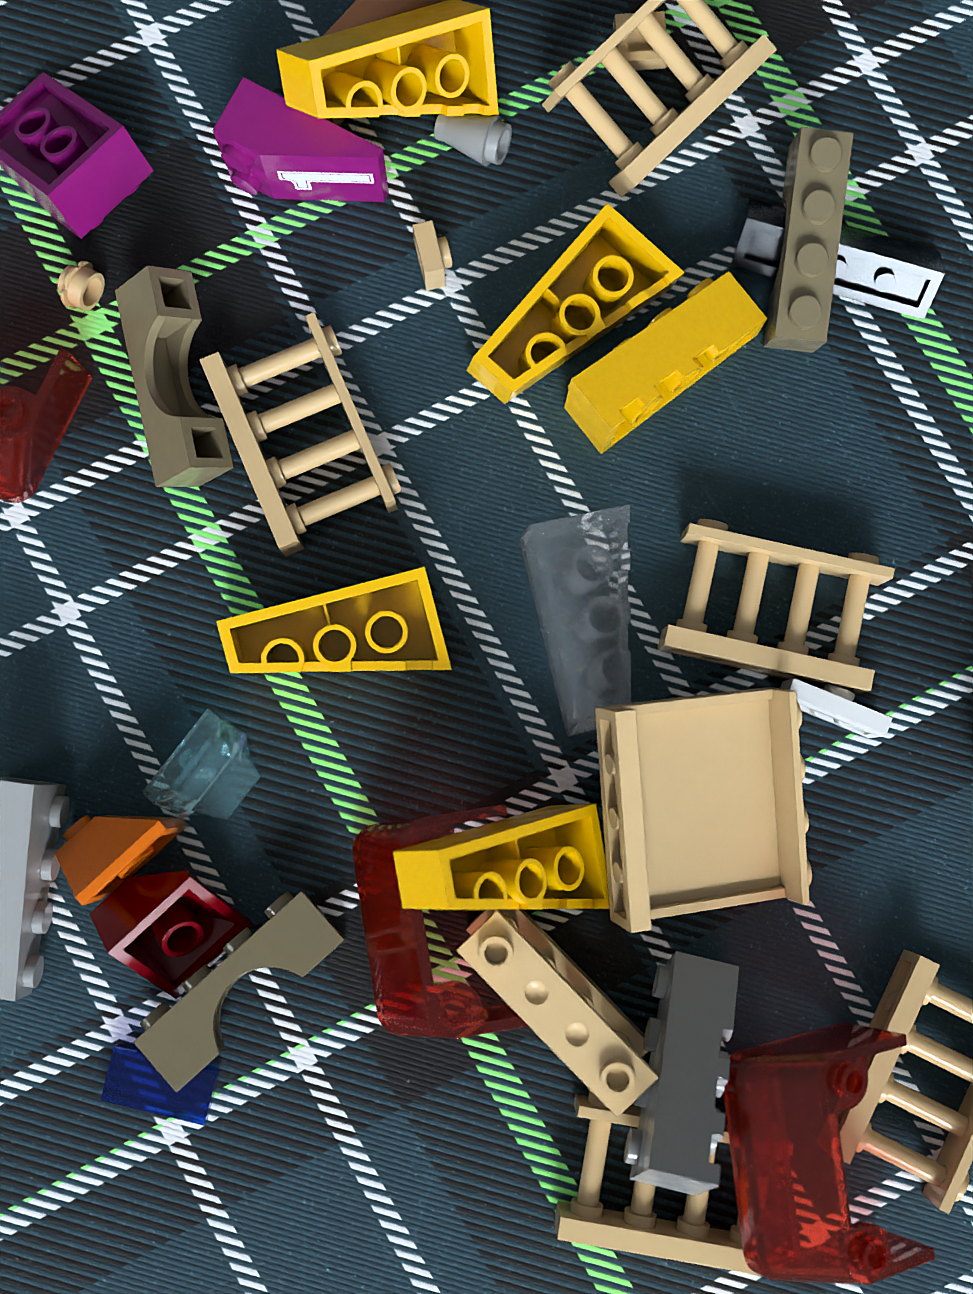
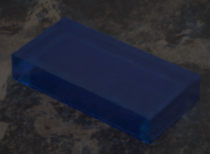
[100,1044,221,1125]

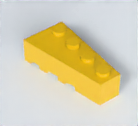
[276,0,499,118]
[467,203,685,404]
[564,271,768,454]
[216,567,452,673]
[393,803,610,910]

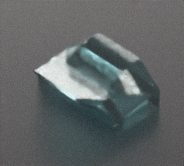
[142,708,260,819]

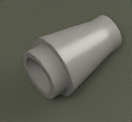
[434,113,512,166]

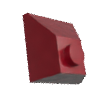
[89,870,254,999]

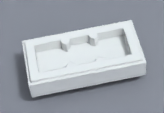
[780,678,893,738]

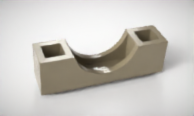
[763,127,854,353]
[115,266,233,487]
[134,891,346,1093]

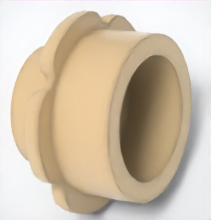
[57,261,105,311]

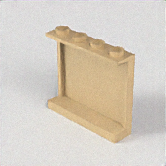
[595,687,812,933]

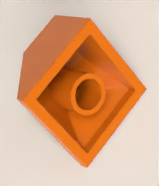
[55,815,189,906]

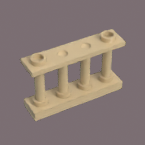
[542,0,777,197]
[199,312,402,556]
[657,519,895,694]
[456,909,658,1118]
[817,949,973,1214]
[554,1090,794,1278]

